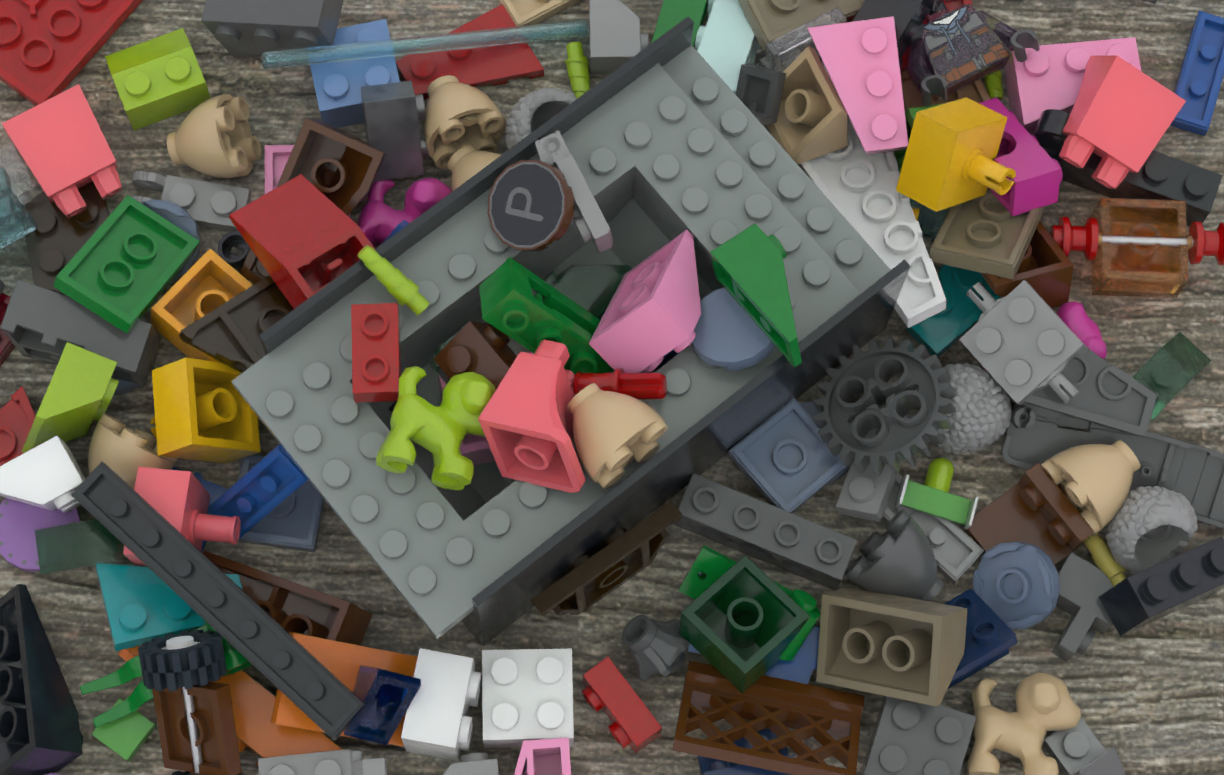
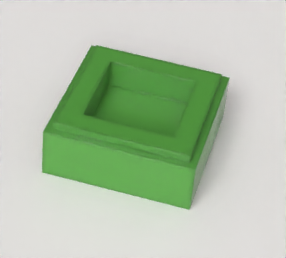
[91,698,157,762]

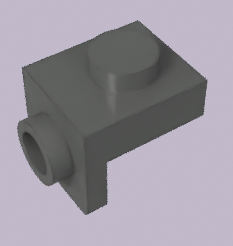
[736,63,786,126]

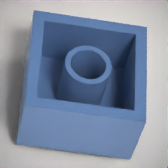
[307,19,400,128]

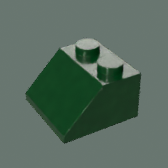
[679,555,810,694]

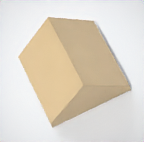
[767,46,848,164]

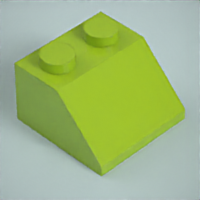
[105,28,211,131]
[21,342,119,453]

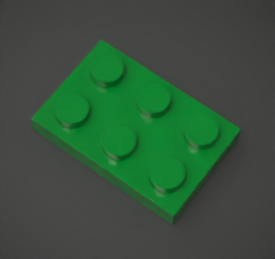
[53,195,200,334]

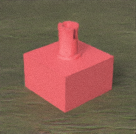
[123,467,241,567]

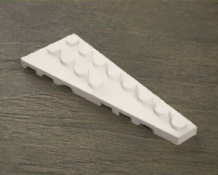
[755,22,946,328]

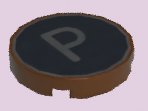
[487,160,574,251]

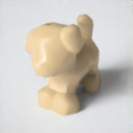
[966,673,1081,775]

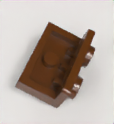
[434,321,517,389]

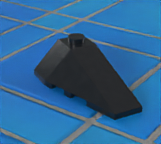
[0,584,83,775]

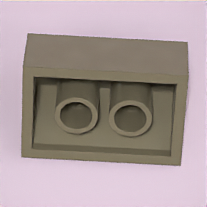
[816,587,968,707]

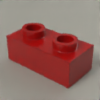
[351,303,401,403]
[581,656,662,753]

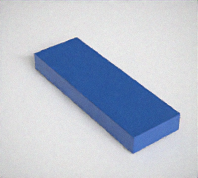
[1170,10,1224,136]
[207,444,308,539]

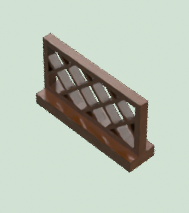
[672,660,865,775]

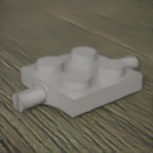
[959,280,1086,405]

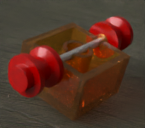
[1050,198,1224,298]

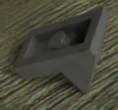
[1043,717,1126,775]

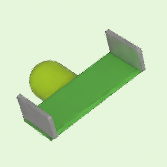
[895,457,979,529]

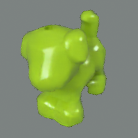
[376,366,496,491]

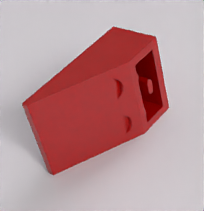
[229,174,375,309]

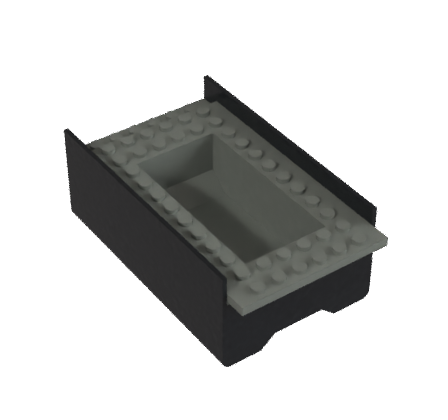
[231,16,911,646]

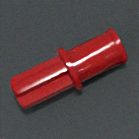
[573,368,667,399]

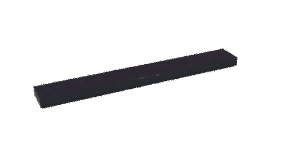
[71,462,367,740]

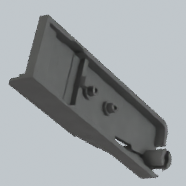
[1001,403,1224,528]

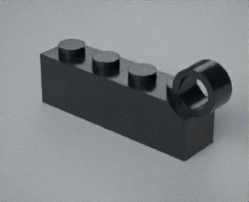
[1034,109,1223,227]

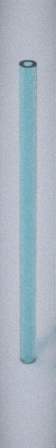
[262,20,588,69]

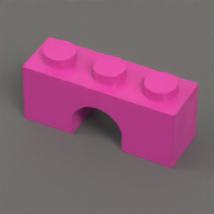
[979,98,1063,216]

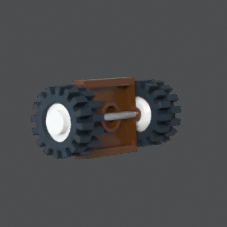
[138,630,242,775]

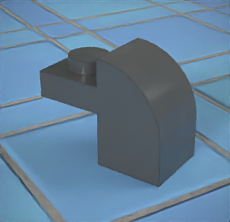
[1051,552,1113,662]

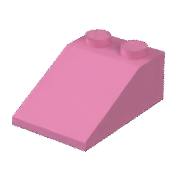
[589,229,702,373]

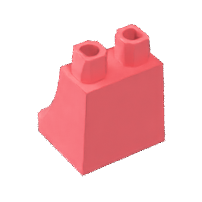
[1059,55,1186,189]
[2,84,123,218]
[478,340,586,493]

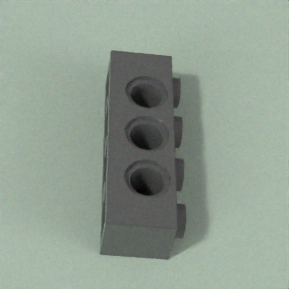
[674,473,857,591]

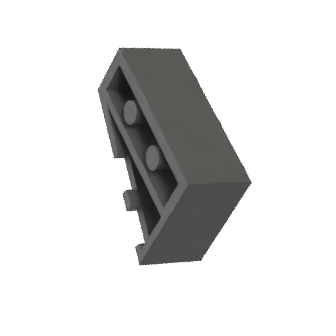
[201,0,344,58]
[0,279,161,386]

